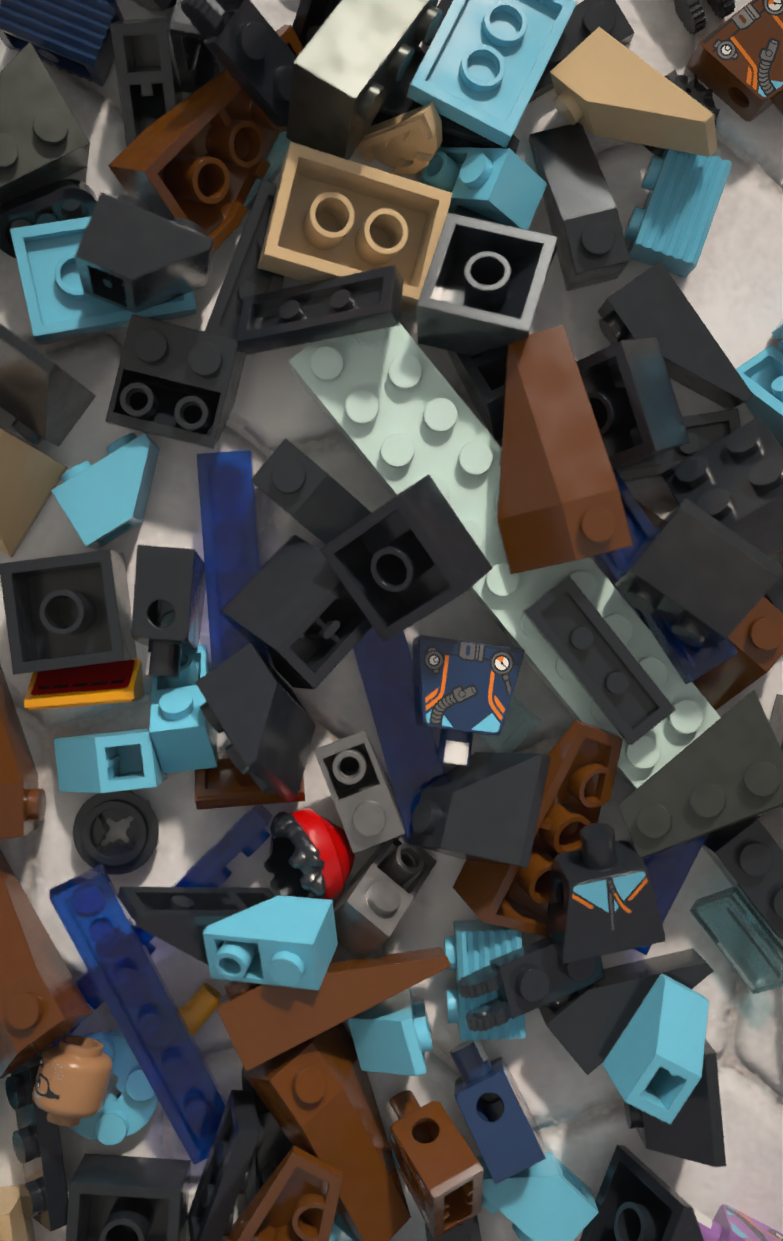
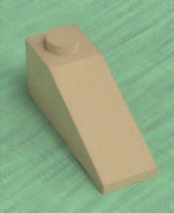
[550,27,718,157]

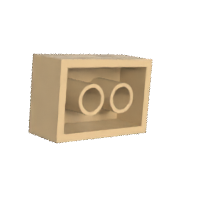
[258,142,452,313]

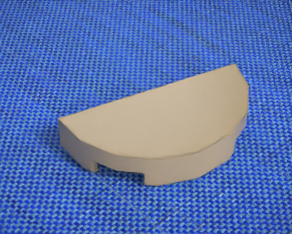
[356,102,443,175]

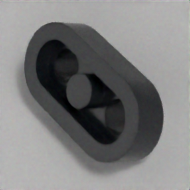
[0,179,97,258]

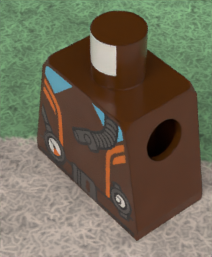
[686,0,783,122]
[385,1090,484,1240]

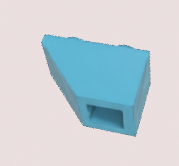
[419,147,547,230]
[51,433,160,549]
[149,645,217,774]
[53,727,168,793]
[203,895,338,990]
[602,973,709,1124]
[348,988,434,1076]
[476,1153,599,1241]

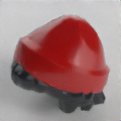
[264,808,355,901]

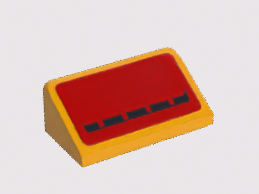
[24,658,144,710]

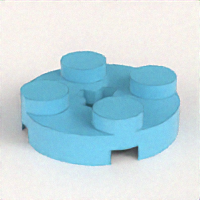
[70,1029,162,1145]

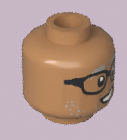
[32,1035,113,1127]

